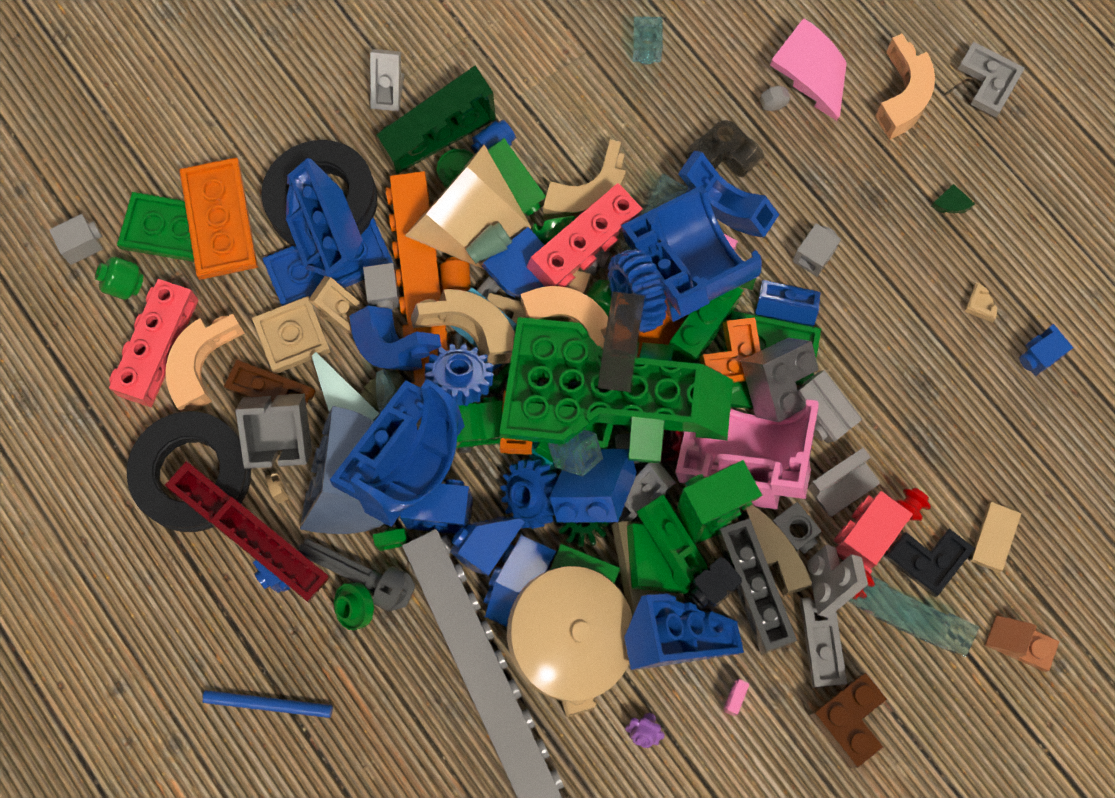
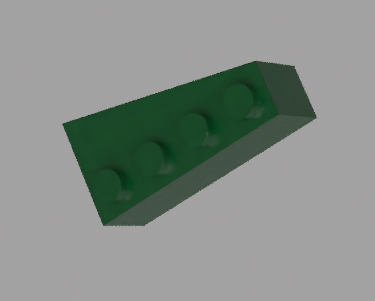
[376,65,496,174]

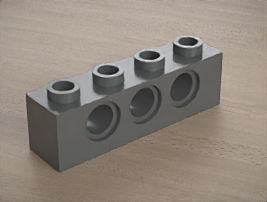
[716,518,797,655]

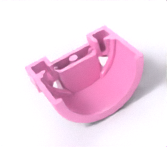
[675,399,819,509]

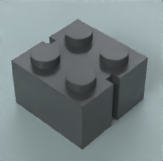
[235,393,312,469]

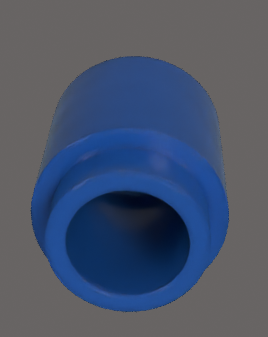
[471,120,516,154]

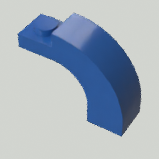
[678,151,779,238]
[349,305,441,371]

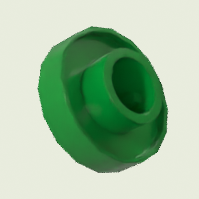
[437,148,474,188]
[334,582,374,630]

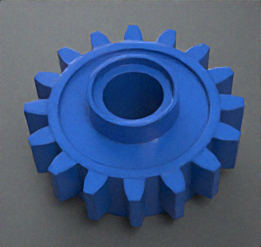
[425,344,493,406]
[501,459,558,529]

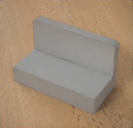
[808,448,880,517]

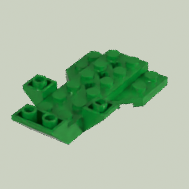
[499,317,733,464]

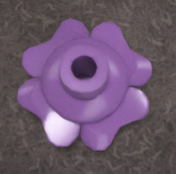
[625,713,665,748]

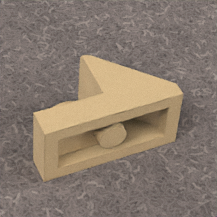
[308,276,365,336]

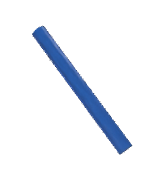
[203,690,333,718]

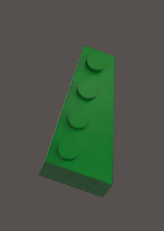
[675,460,762,546]

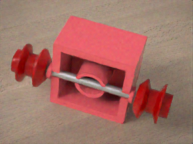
[833,488,931,600]

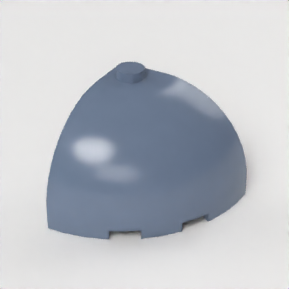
[300,406,384,534]

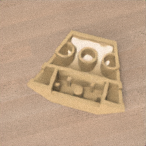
[405,145,532,269]

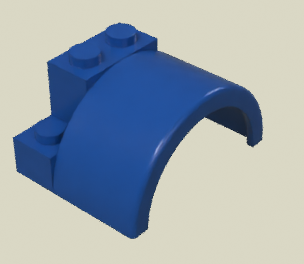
[621,186,762,322]

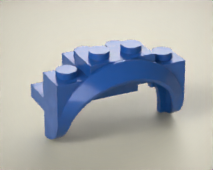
[330,379,465,527]

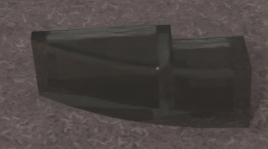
[598,292,645,392]

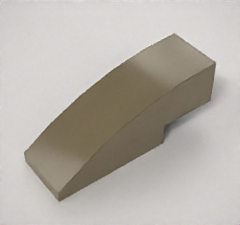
[741,504,812,596]

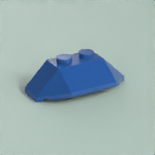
[286,158,362,277]

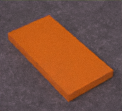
[179,157,258,280]

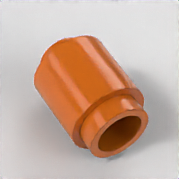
[440,257,471,294]

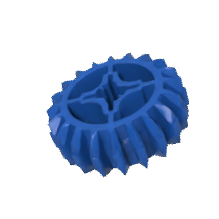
[608,249,667,333]

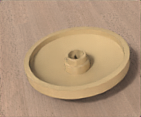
[507,566,633,701]

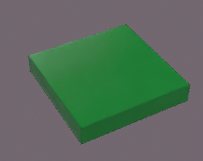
[627,523,691,594]

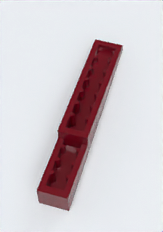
[165,461,330,603]

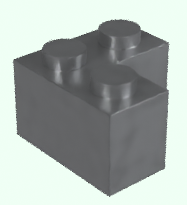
[741,338,819,422]

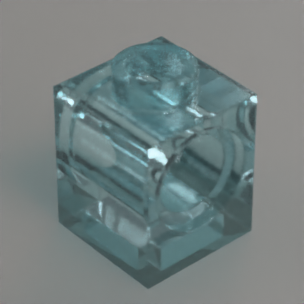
[633,17,663,64]
[548,430,603,477]

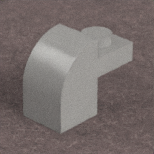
[618,463,676,522]

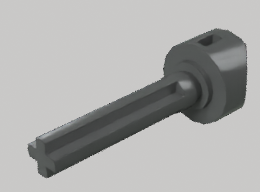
[299,538,415,612]

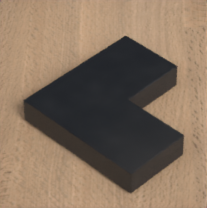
[885,528,975,598]

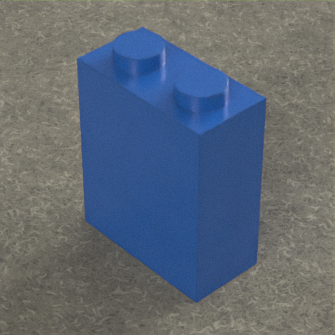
[550,449,637,522]

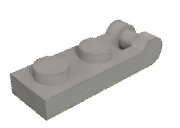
[800,597,847,688]

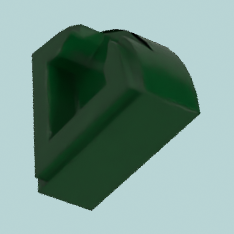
[931,184,975,214]

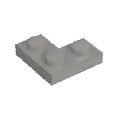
[958,42,1025,118]
[807,545,868,618]

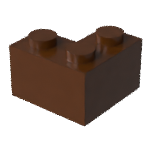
[809,673,887,768]

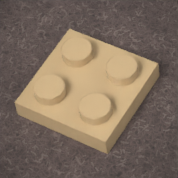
[252,296,331,374]

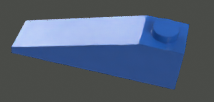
[624,594,744,670]

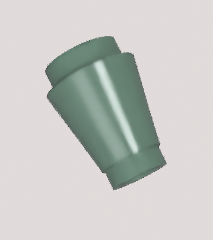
[466,222,513,264]

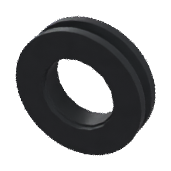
[261,140,378,246]
[127,411,251,532]

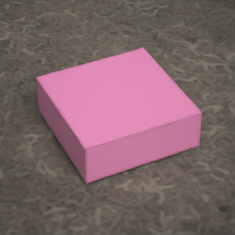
[723,679,749,716]

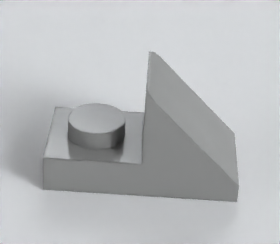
[370,49,404,111]

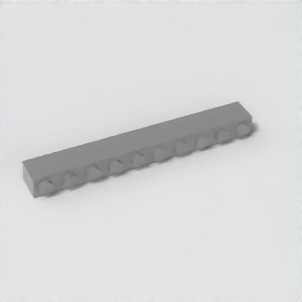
[402,529,564,798]

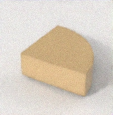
[964,282,997,323]
[265,471,289,503]

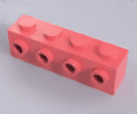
[526,183,643,287]
[109,279,199,408]

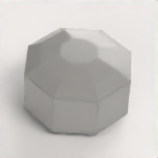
[760,85,790,112]

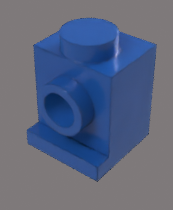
[1019,324,1074,377]

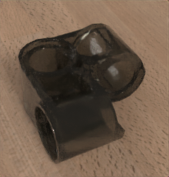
[684,120,765,178]

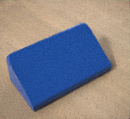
[755,280,821,327]

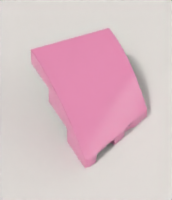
[770,18,847,121]

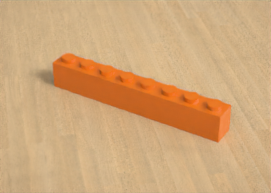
[386,171,449,387]

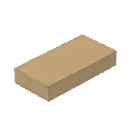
[969,502,1022,573]

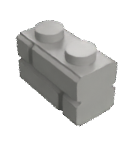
[797,370,862,443]

